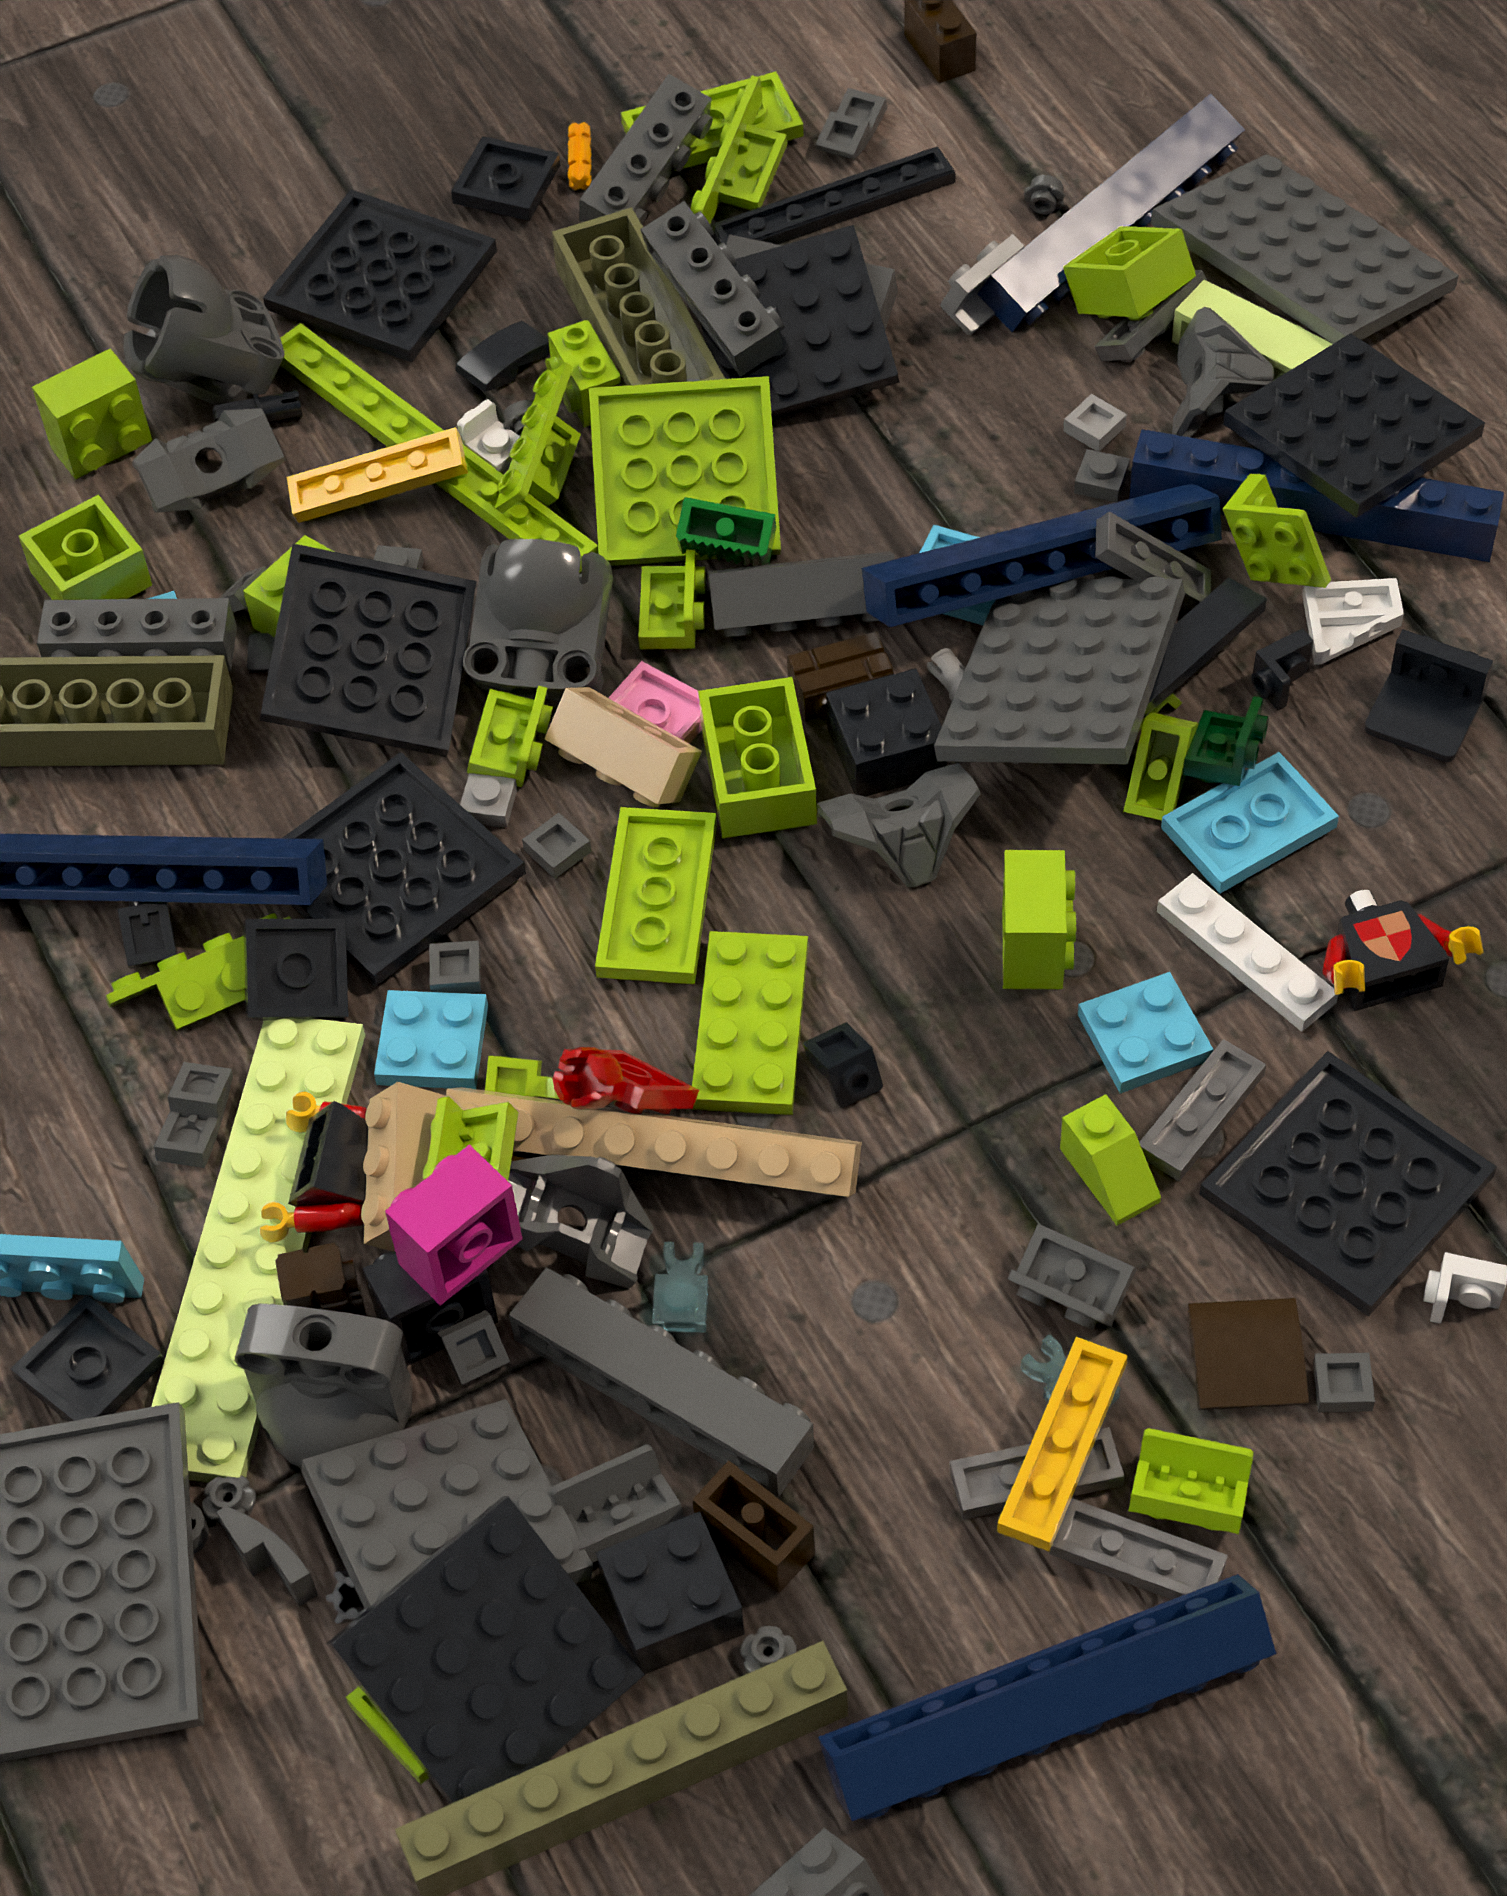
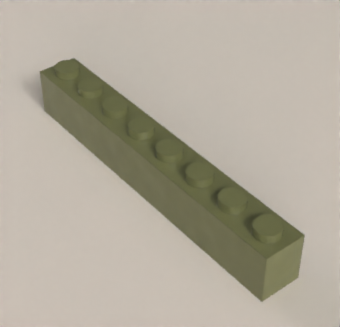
[395,1641,848,1896]

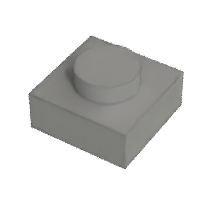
[1063,394,1127,452]
[460,773,517,828]

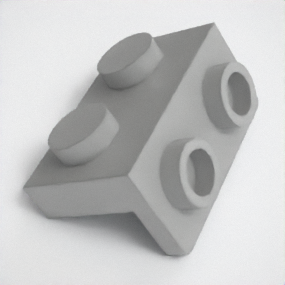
[939,234,1024,335]

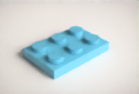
[1161,752,1339,894]
[0,1234,144,1303]

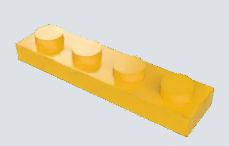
[287,427,468,523]
[997,1337,1127,1552]

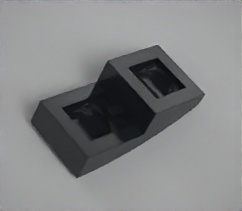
[455,320,550,392]

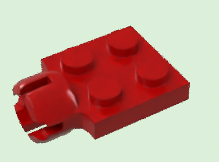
[552,1047,699,1114]

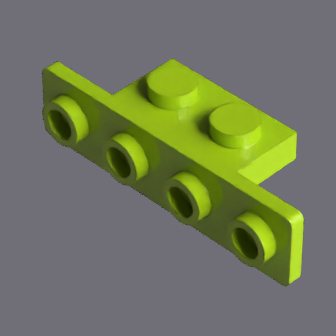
[691,75,788,224]
[495,362,581,514]
[105,913,291,1031]

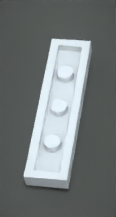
[1157,873,1338,1032]

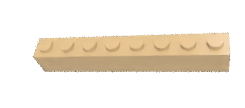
[446,1087,862,1197]

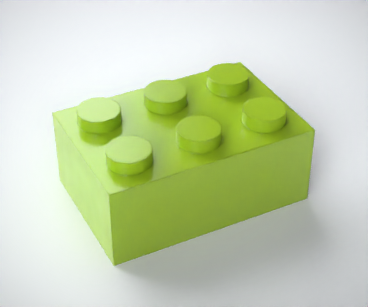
[698,677,817,838]

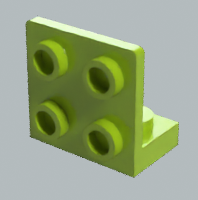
[1223,474,1331,588]

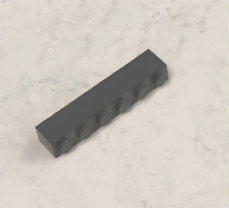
[509,1267,814,1498]

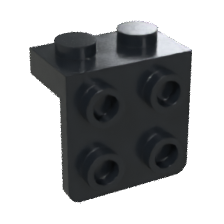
[1365,629,1493,762]

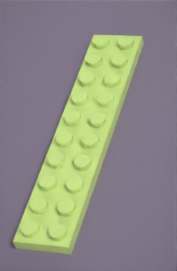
[151,1018,365,1482]

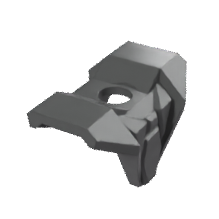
[1172,307,1274,438]
[132,408,286,513]
[817,763,981,887]
[508,1155,654,1288]

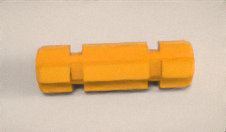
[568,122,591,191]

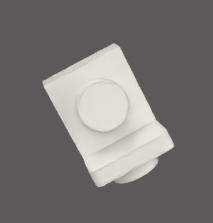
[457,399,520,474]
[1424,1252,1507,1324]

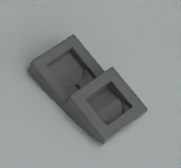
[815,88,887,160]
[154,1062,233,1168]
[217,1506,318,1607]

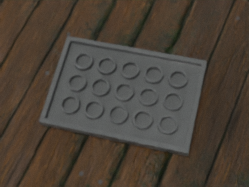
[1150,154,1459,344]
[934,577,1185,764]
[0,1402,204,1762]

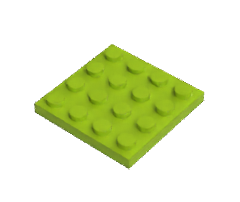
[589,376,781,566]

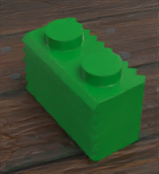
[676,497,777,566]

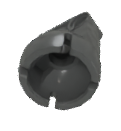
[123,255,285,395]
[463,539,613,701]
[234,1304,413,1467]

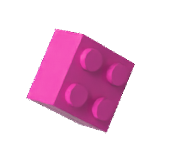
[385,1144,522,1305]

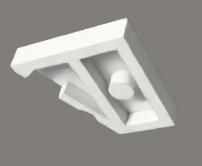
[1302,578,1404,665]

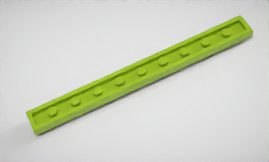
[280,323,599,573]

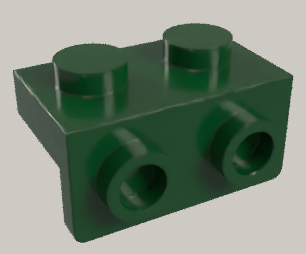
[1183,696,1269,786]

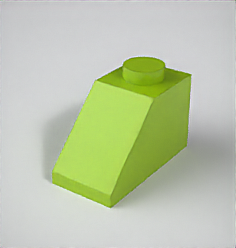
[1123,712,1198,821]
[1060,1094,1161,1226]

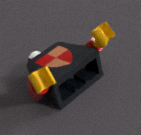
[1322,890,1484,1011]
[260,1092,369,1242]

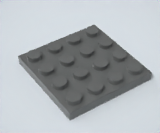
[302,1399,593,1611]

